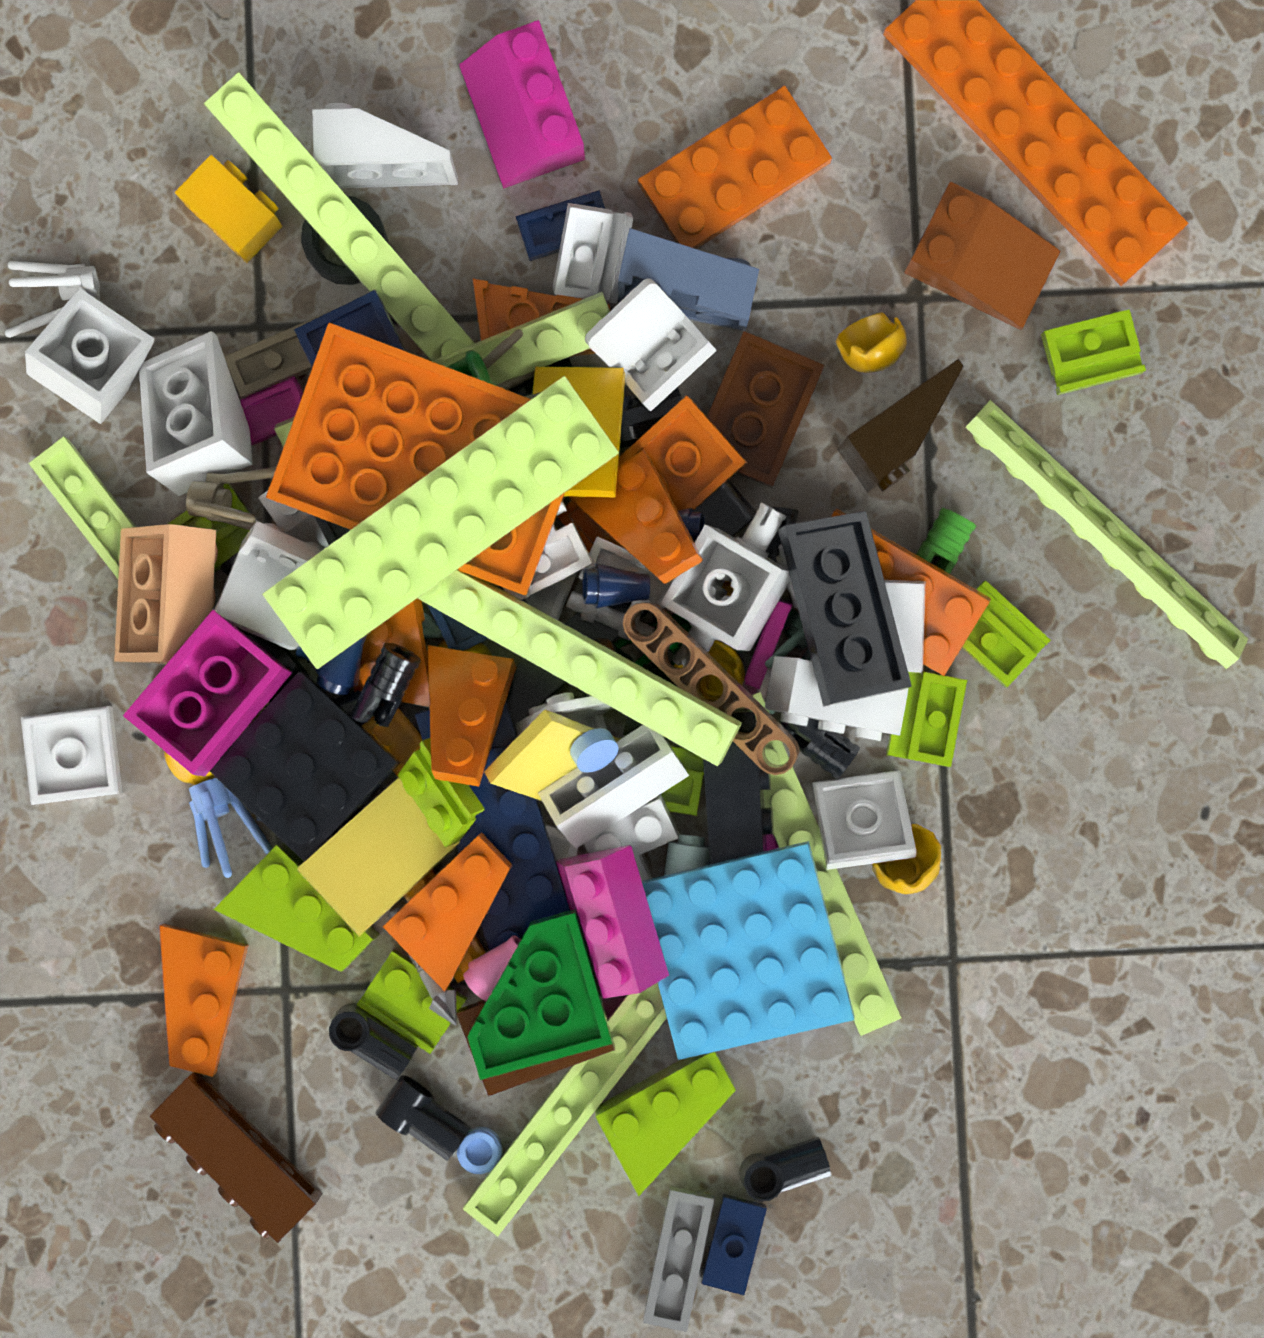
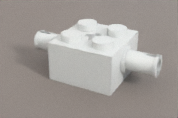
[661,502,791,668]

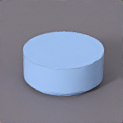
[570,728,619,772]
[457,1126,502,1174]

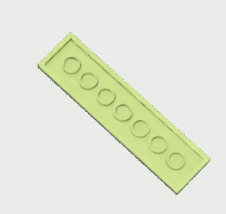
[262,376,619,669]

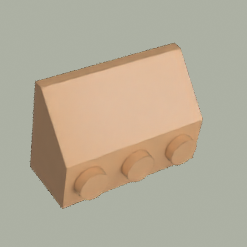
[114,524,218,664]

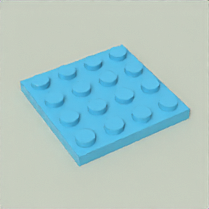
[642,841,855,1060]

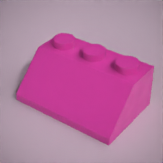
[459,20,585,189]
[123,610,292,777]
[556,845,669,998]

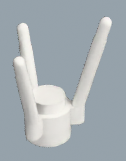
[5,261,100,338]

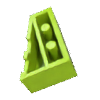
[213,843,380,972]
[595,1051,736,1196]

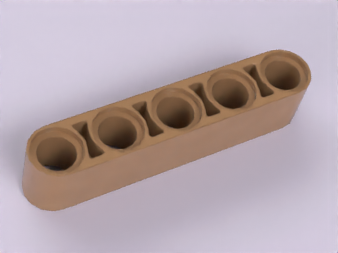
[623,602,799,775]

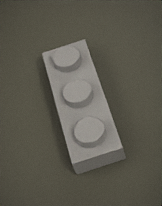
[643,1186,714,1332]

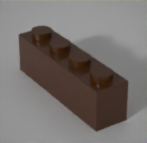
[149,1072,322,1243]

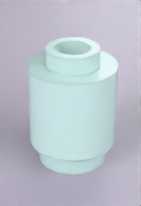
[664,834,710,876]

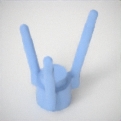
[189,778,273,878]

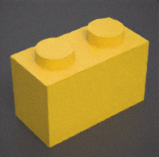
[174,155,283,264]

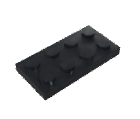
[778,511,912,707]

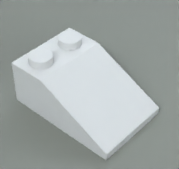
[312,103,458,188]
[139,331,253,496]

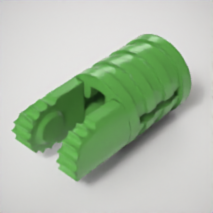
[916,507,977,574]

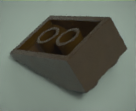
[838,359,964,493]

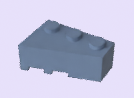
[618,228,759,331]

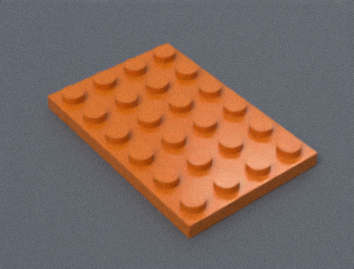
[266,323,565,596]

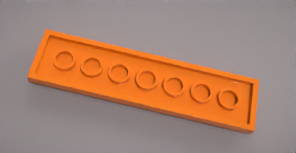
[883,0,1189,286]

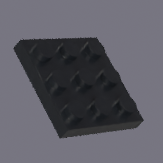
[210,671,400,862]

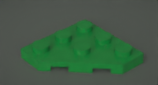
[467,909,613,1080]

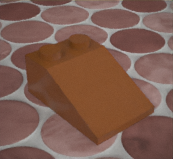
[904,181,1061,330]

